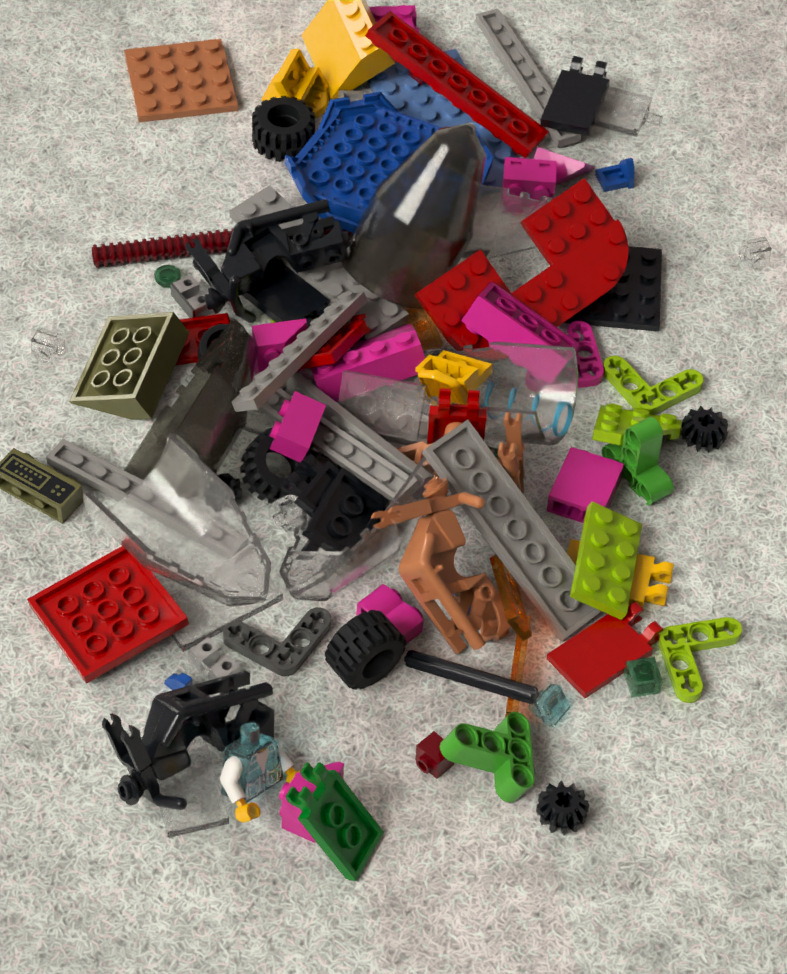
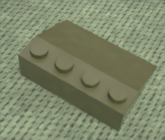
[69,312,189,420]

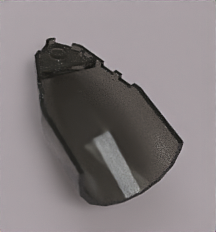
[342,122,486,310]
[124,319,257,498]

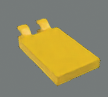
[567,539,674,608]

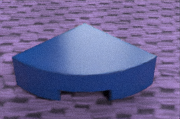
[164,673,193,690]

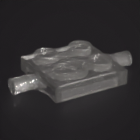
[594,86,663,137]

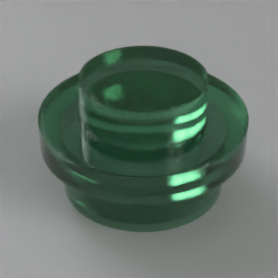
[154,265,181,288]

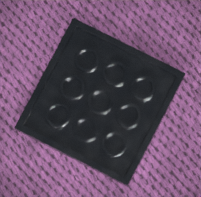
[564,246,662,332]

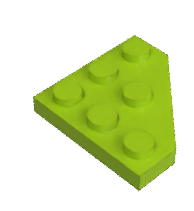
[592,403,682,445]

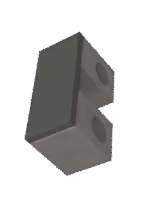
[170,275,214,318]

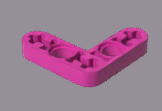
[526,321,604,392]

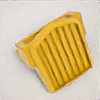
[261,48,329,119]
[415,350,492,406]

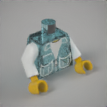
[220,723,301,822]

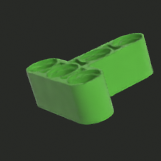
[601,416,674,505]
[440,712,535,803]

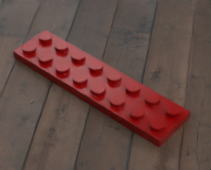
[365,11,549,158]

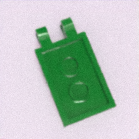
[285,762,384,881]

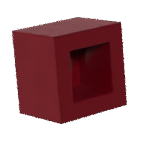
[415,731,454,779]

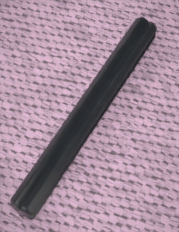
[404,650,539,704]

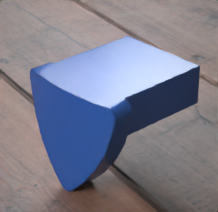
[595,158,635,192]

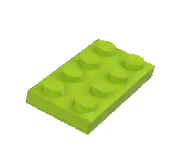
[570,501,642,620]

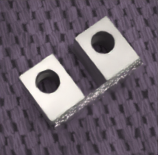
[188,637,240,681]

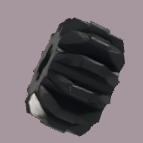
[681,406,728,453]
[536,780,589,835]

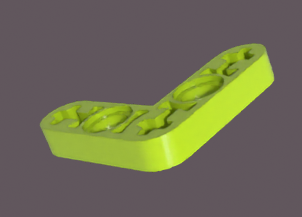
[603,355,704,415]
[658,617,742,703]

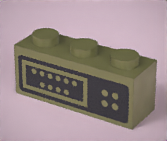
[0,448,84,524]

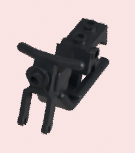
[185,199,351,323]
[102,671,274,810]

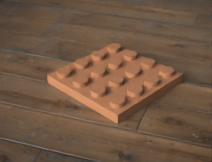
[124,39,238,123]

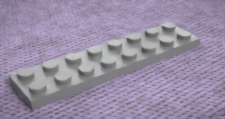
[229,185,409,341]
[421,420,601,641]

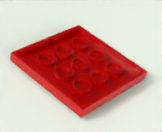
[27,542,189,684]

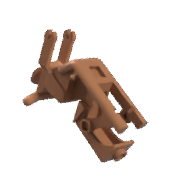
[371,476,517,654]

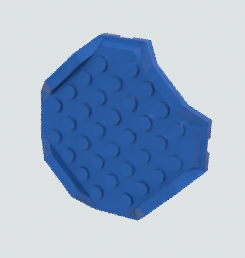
[284,92,493,240]

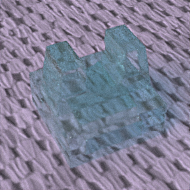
[528,684,571,727]

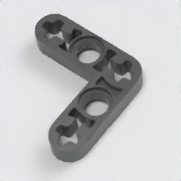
[223,607,331,676]

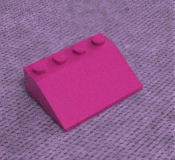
[311,324,425,403]

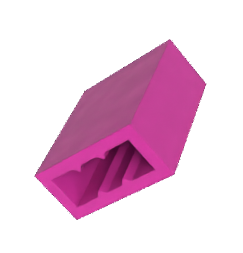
[547,447,624,523]

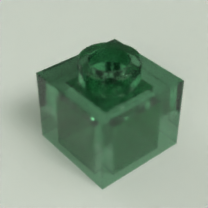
[624,657,663,698]

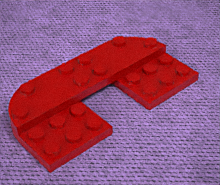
[415,178,629,363]

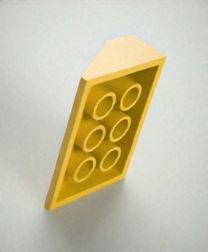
[302,0,395,100]

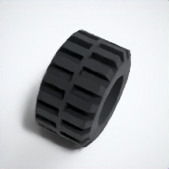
[252,96,315,162]
[240,428,317,504]
[325,610,407,690]

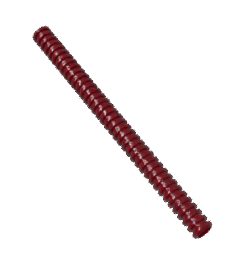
[92,218,359,268]

